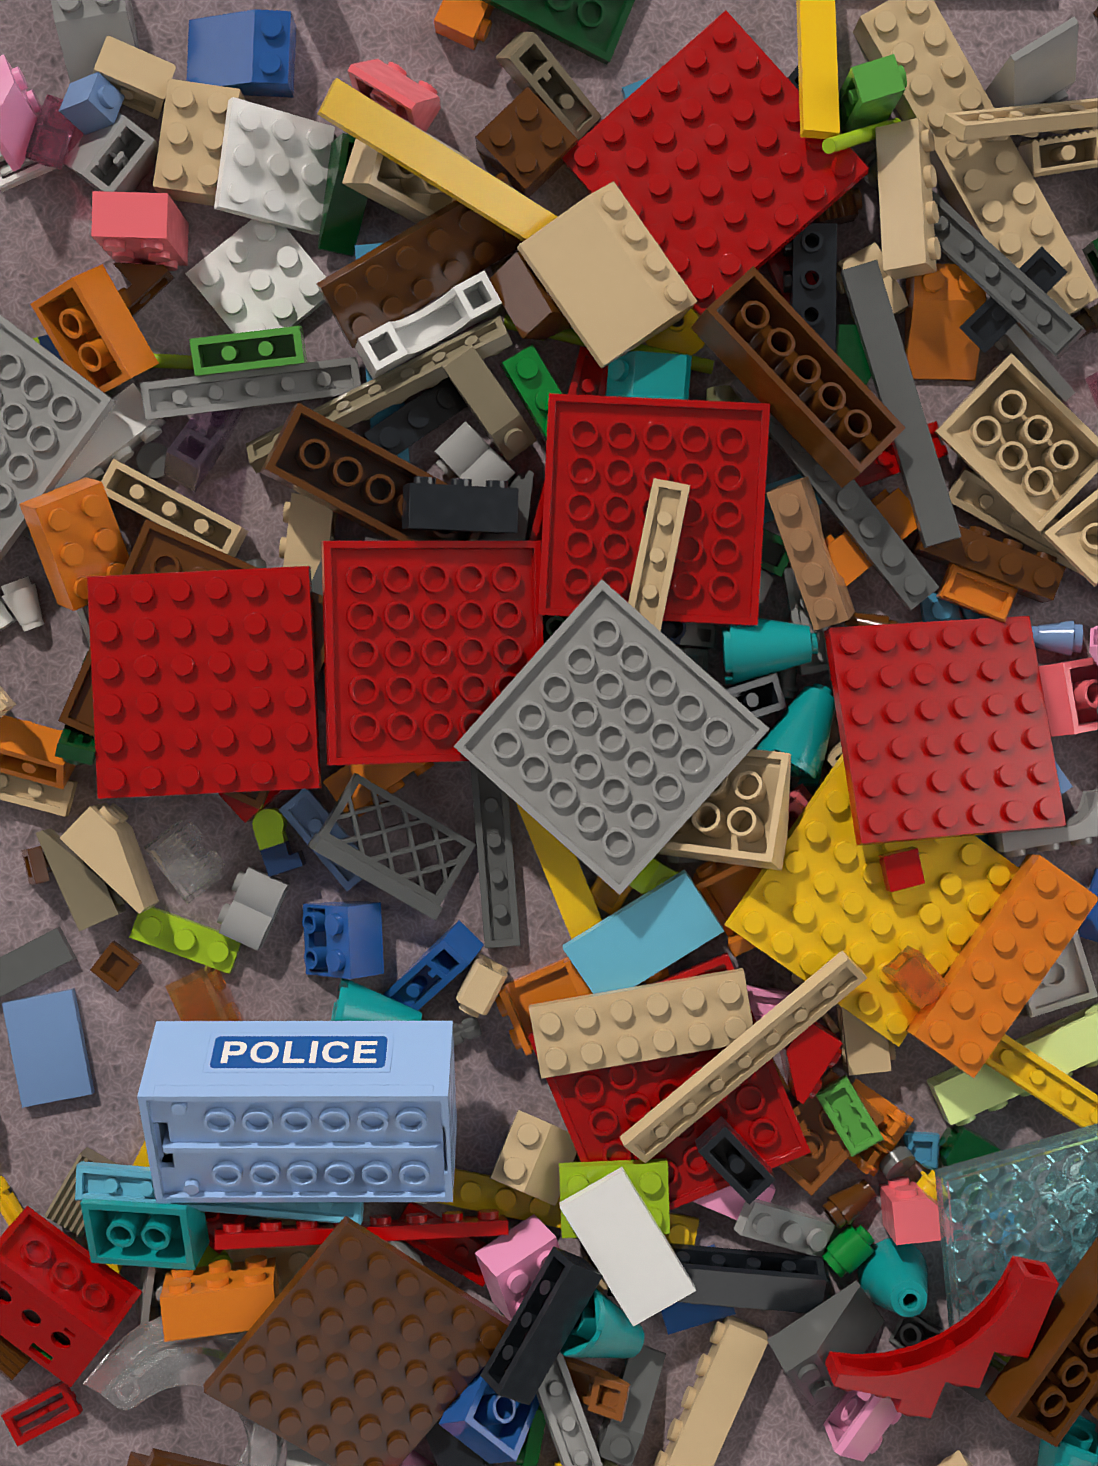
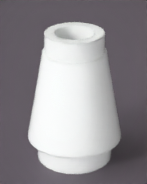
[1,576,44,632]

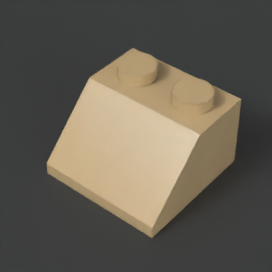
[489,1110,577,1206]

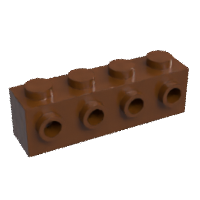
[911,519,1066,603]

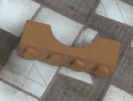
[766,476,855,631]

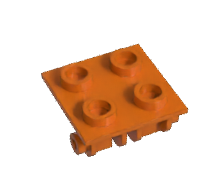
[848,1078,914,1177]

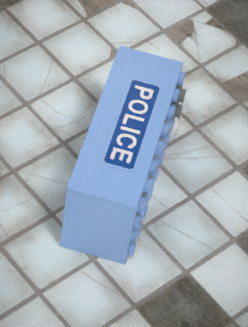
[137,1021,457,1203]

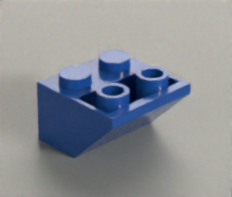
[302,901,384,979]

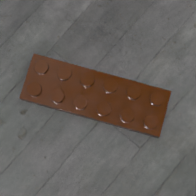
[316,173,523,348]

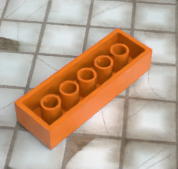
[905,854,1098,1078]

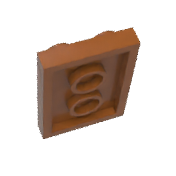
[779,1068,884,1196]

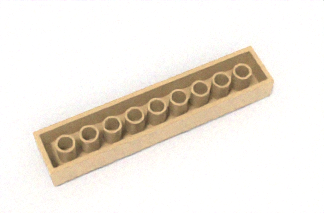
[853,0,1098,339]

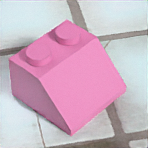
[0,55,43,172]
[823,1390,902,1462]

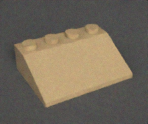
[517,181,698,369]
[934,353,1098,533]
[657,749,791,871]

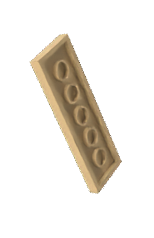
[529,968,753,1079]

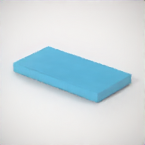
[563,869,724,994]

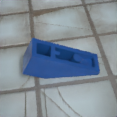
[383,920,484,1011]

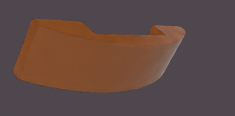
[563,1355,631,1422]

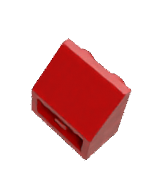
[780,1021,842,1105]

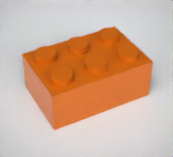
[30,264,159,393]
[19,477,129,611]
[160,1255,279,1342]

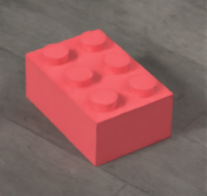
[91,191,189,271]

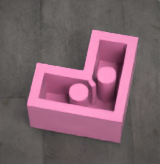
[475,1214,560,1321]

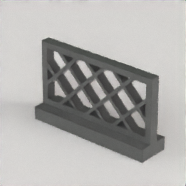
[308,772,476,921]

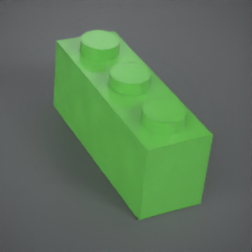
[839,54,907,134]
[189,326,307,376]

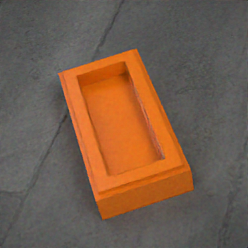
[936,563,1018,623]

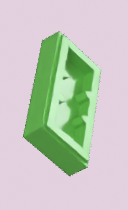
[816,1074,884,1157]

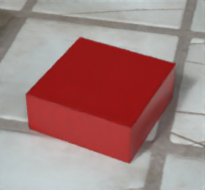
[879,846,925,892]

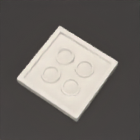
[214,97,335,235]
[185,219,326,333]

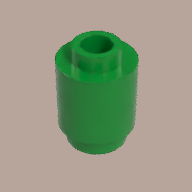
[822,1224,875,1278]

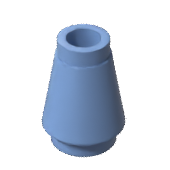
[1031,621,1083,656]

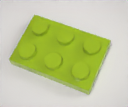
[559,1158,670,1238]

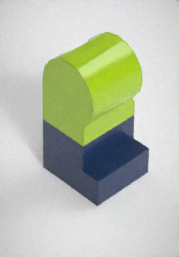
[252,807,306,877]

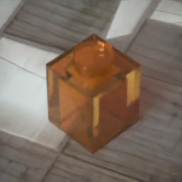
[882,946,948,1009]

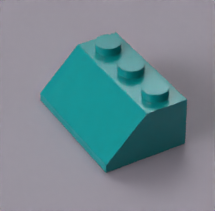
[606,351,692,400]
[80,1198,209,1270]

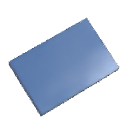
[2,988,95,1108]

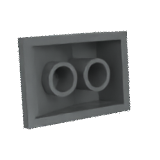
[767,1280,885,1407]

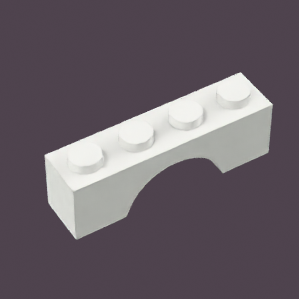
[355,271,502,379]

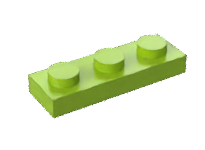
[129,907,242,974]

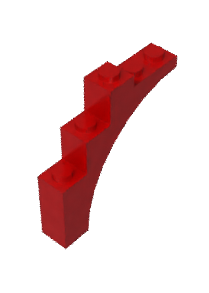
[825,1256,1059,1419]

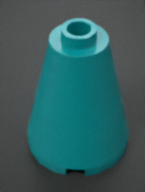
[721,618,818,685]
[755,683,836,787]
[330,978,425,1021]
[857,1238,928,1317]
[560,1288,645,1358]
[1037,1416,1098,1466]

